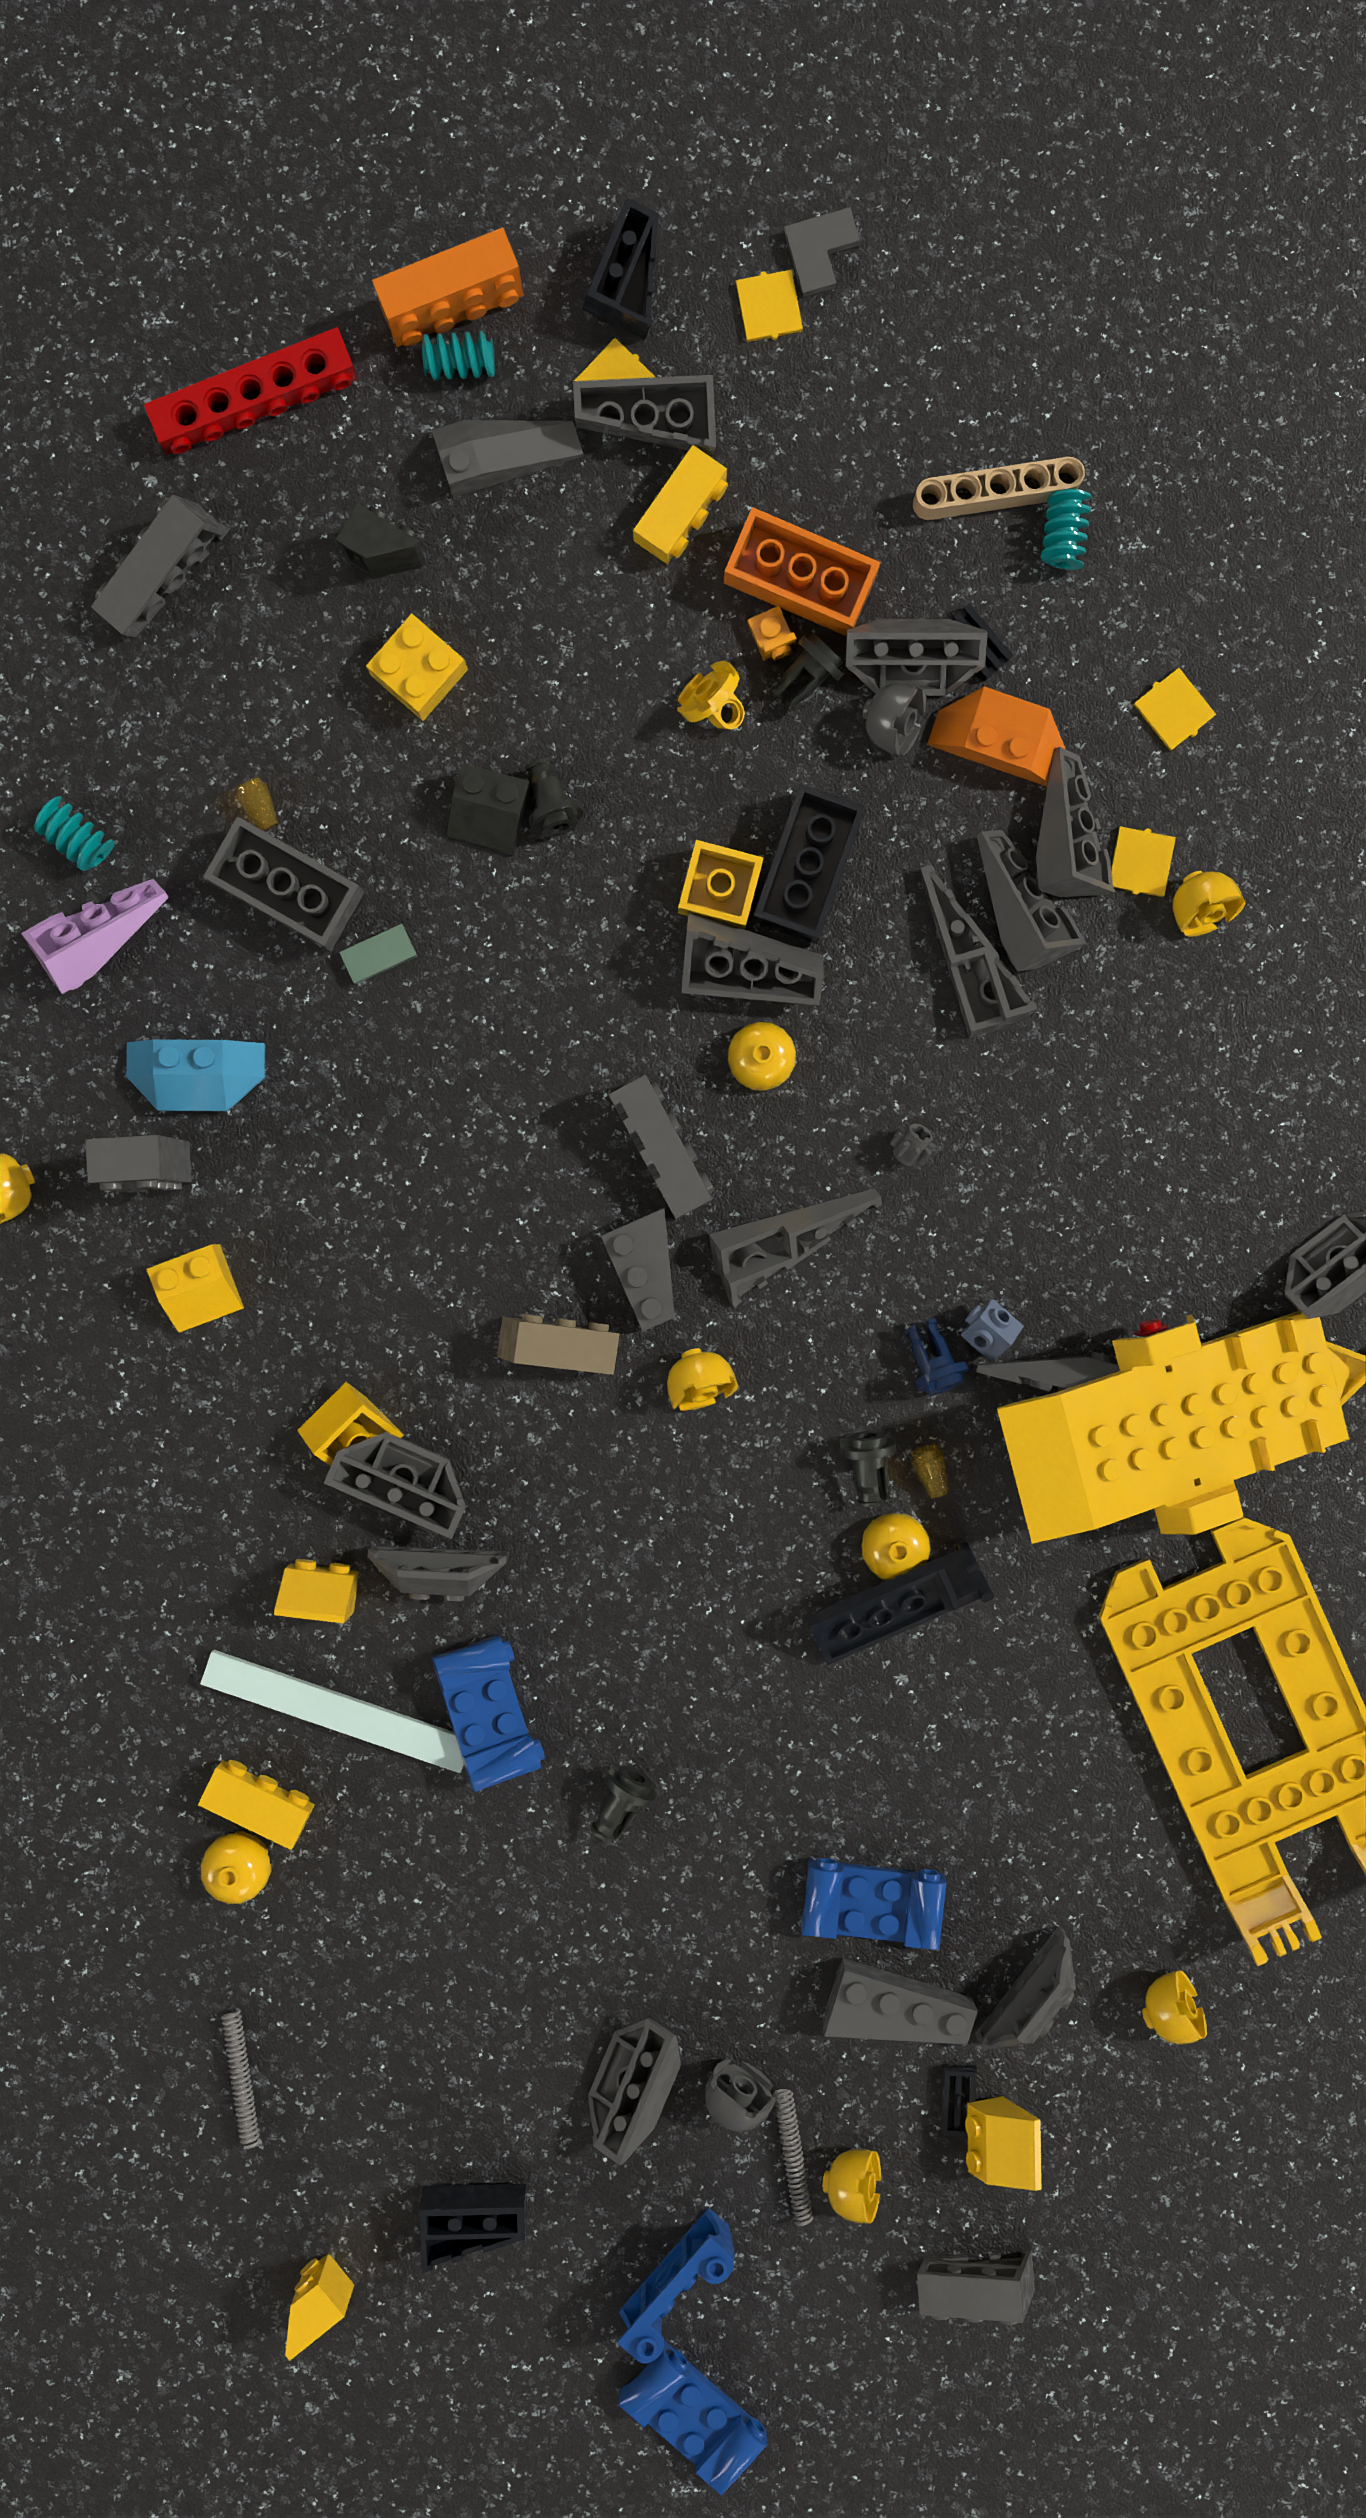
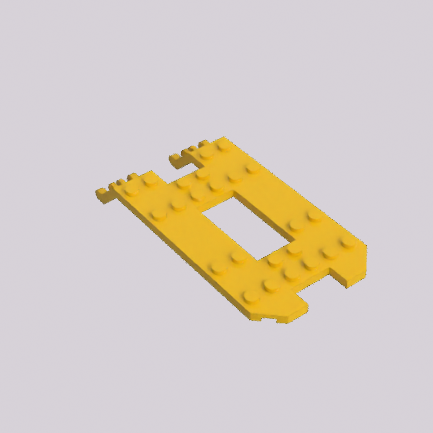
[1098,1517,1366,1966]

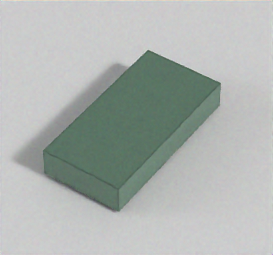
[340,924,417,985]

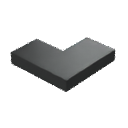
[783,207,860,298]

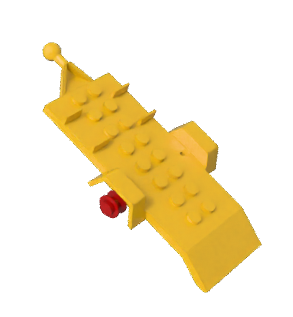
[997,1311,1366,1544]

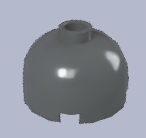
[863,683,926,756]
[705,2060,776,2132]

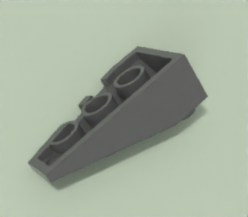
[431,420,584,498]
[1036,747,1114,897]
[977,830,1086,971]
[972,1352,1120,1393]

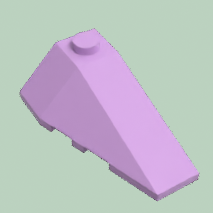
[21,879,168,994]

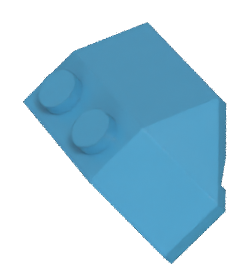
[126,1040,265,1111]

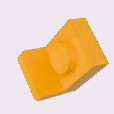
[747,606,797,661]

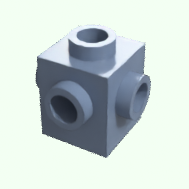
[961,1299,1024,1363]

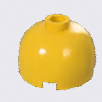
[1172,871,1246,937]
[727,1022,796,1091]
[0,1153,35,1224]
[667,1348,738,1411]
[861,1513,931,1580]
[201,1831,272,1904]
[1142,1970,1207,2045]
[823,2149,881,2224]

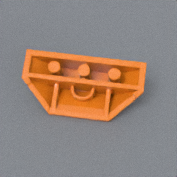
[927,686,1066,787]

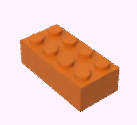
[372,227,524,347]
[724,507,881,636]

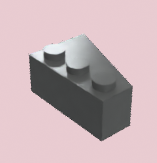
[601,1208,675,1331]
[917,2250,1035,2325]

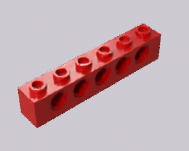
[144,327,358,455]

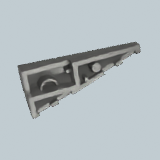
[920,865,1037,1038]
[709,1188,882,1306]

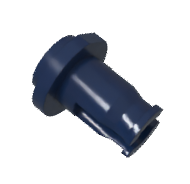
[904,1318,969,1396]

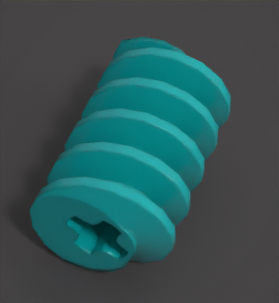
[422,331,495,380]
[1041,489,1092,570]
[34,796,115,871]

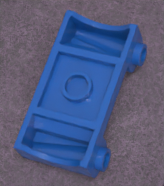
[430,1634,545,1792]
[800,1858,947,1950]
[617,2208,735,2364]
[618,2341,767,2496]

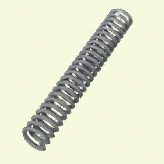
[221,2008,260,2149]
[773,2089,813,2226]

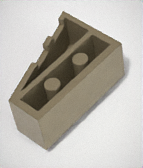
[497,1314,619,1375]

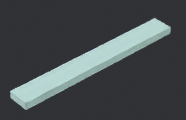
[200,1650,464,1773]

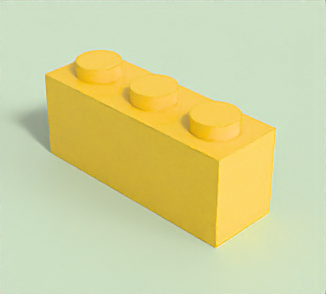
[633,445,728,565]
[198,1760,315,1850]

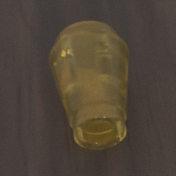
[235,777,279,831]
[911,1444,949,1498]

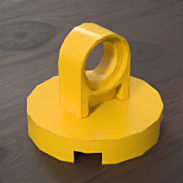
[677,661,744,729]

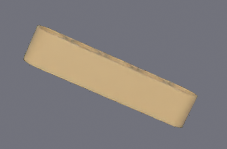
[913,457,1085,520]

